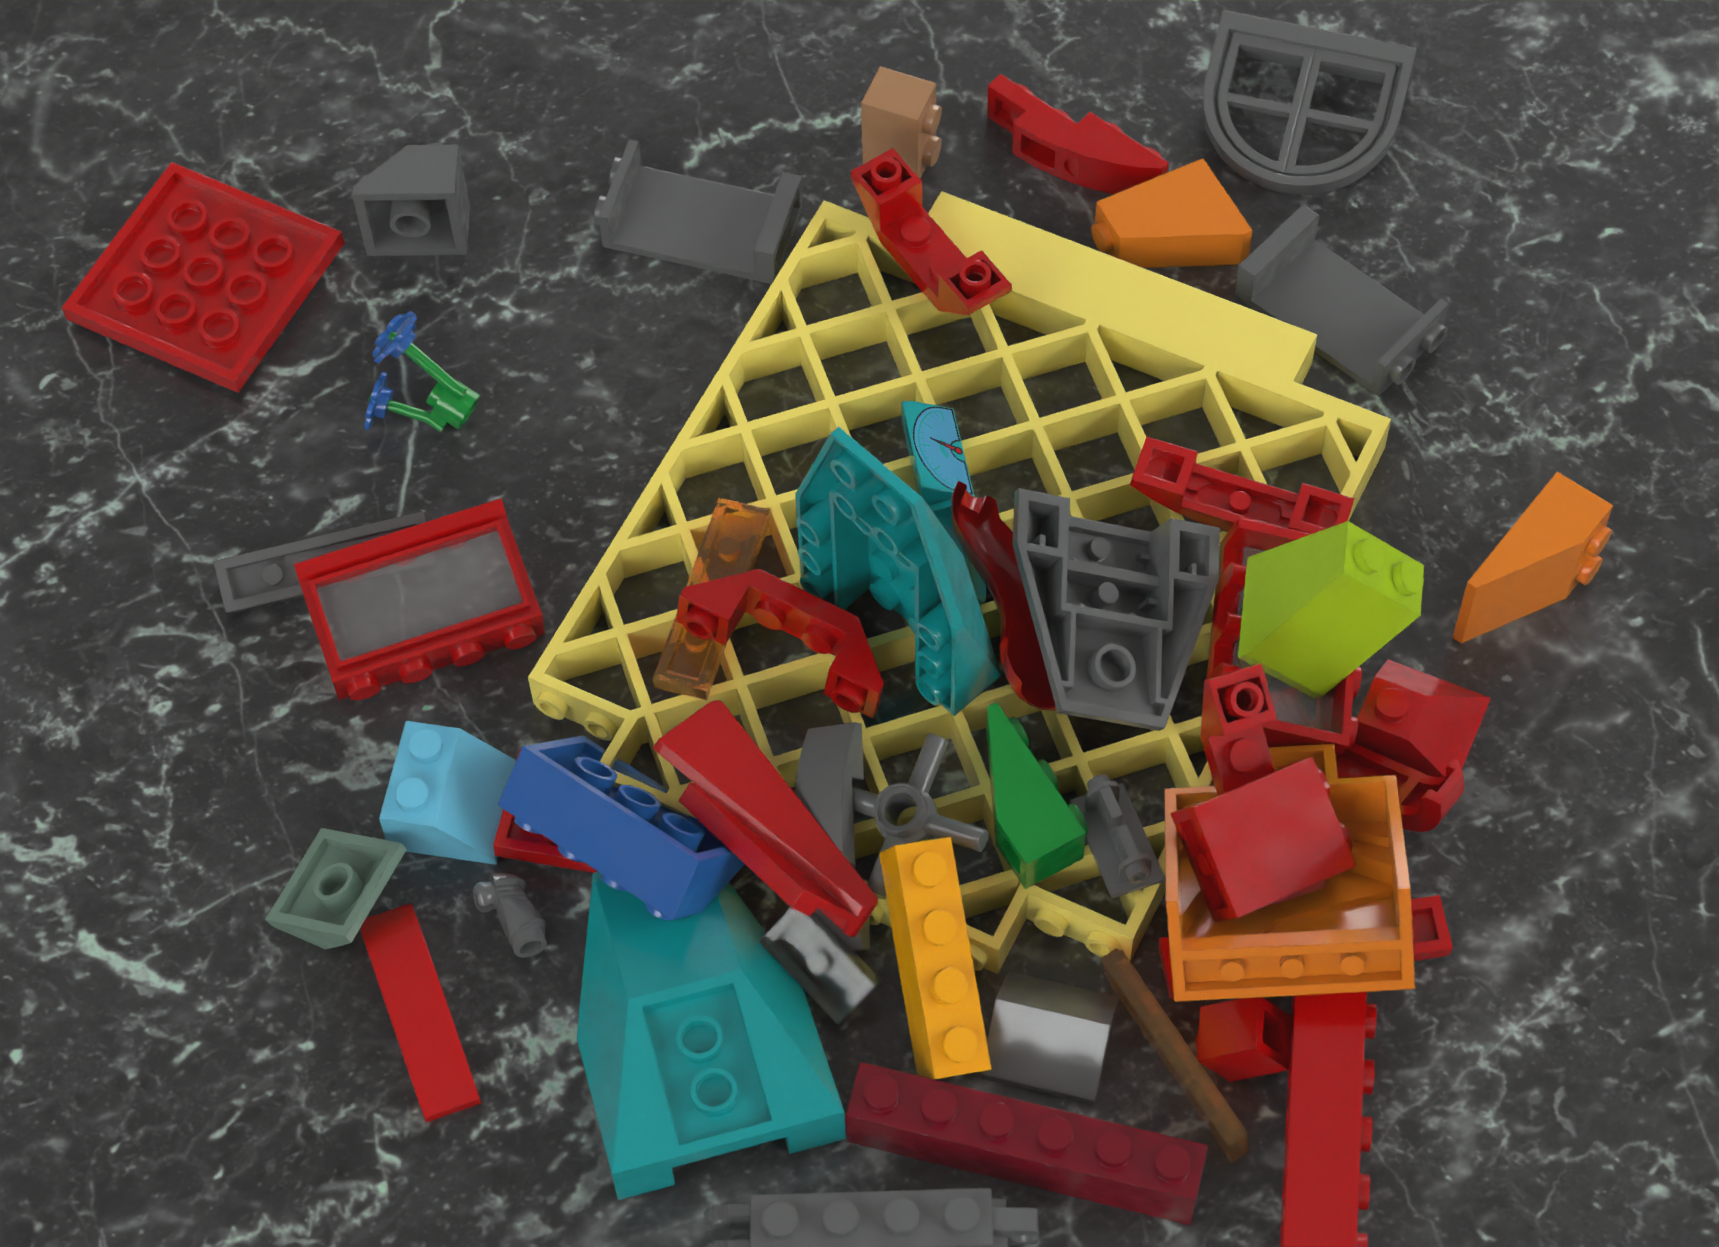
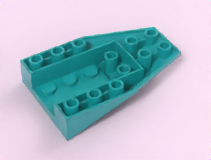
[795,427,1001,716]
[576,872,846,1200]

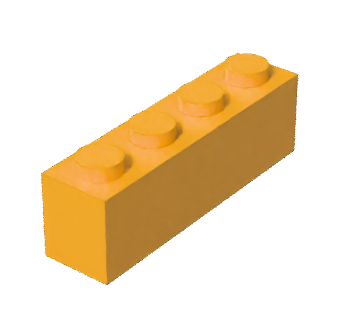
[879,837,991,1079]

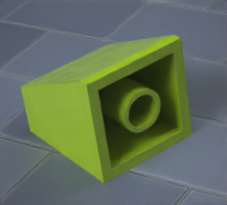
[1238,521,1424,699]

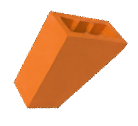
[1091,158,1253,268]

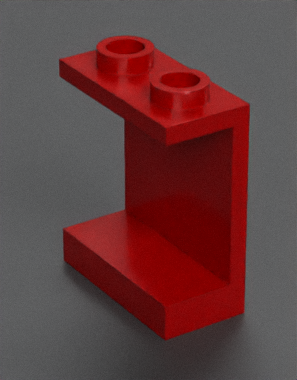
[1170,757,1356,922]

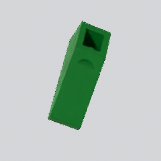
[986,702,1089,889]

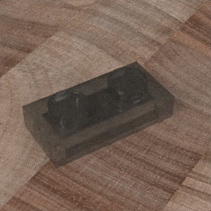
[759,908,882,1024]

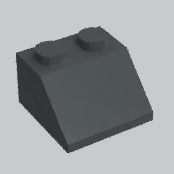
[352,143,470,256]

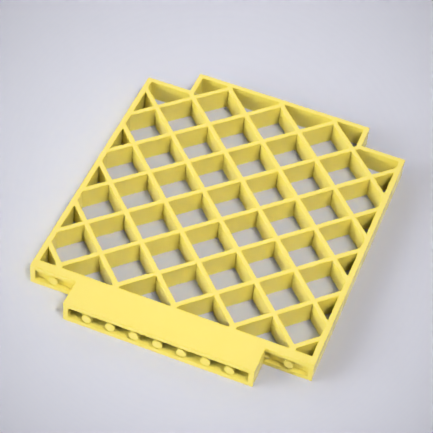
[528,191,1391,974]

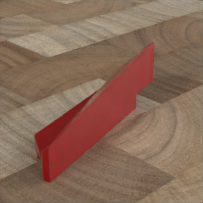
[653,700,878,937]

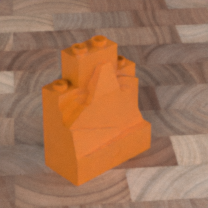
[1165,744,1415,1001]

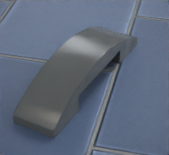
[795,722,870,954]

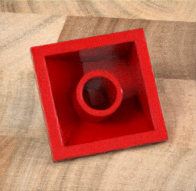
[1354,659,1491,777]

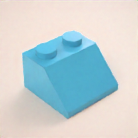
[379,721,516,865]

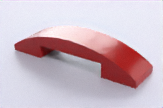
[1130,436,1355,534]
[360,903,481,1123]

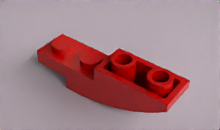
[987,74,1169,194]

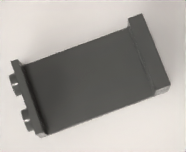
[594,139,803,284]
[1235,204,1449,397]

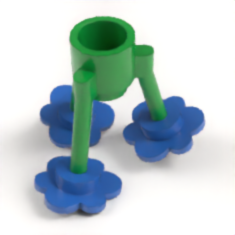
[364,311,481,432]

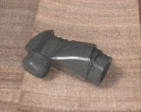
[472,873,547,957]

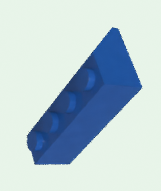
[498,736,744,921]

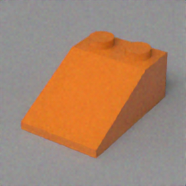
[1452,472,1613,643]

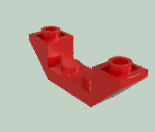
[851,148,1012,315]
[676,569,884,718]
[1200,663,1326,905]

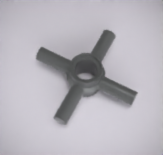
[852,733,988,900]

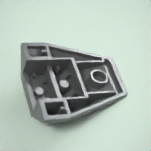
[1012,488,1220,731]

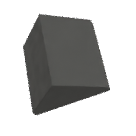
[981,971,1120,1105]

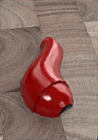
[951,481,1057,711]

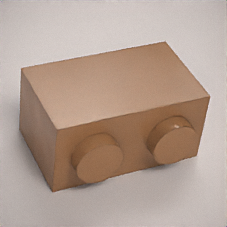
[861,66,942,178]

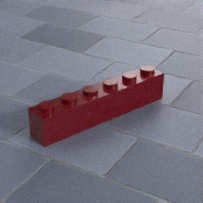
[845,1062,1208,1225]

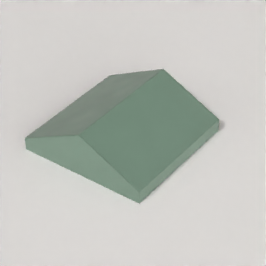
[265,828,407,950]

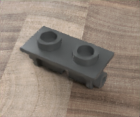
[1070,774,1165,899]

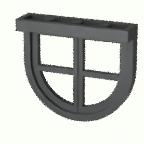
[1202,10,1417,195]

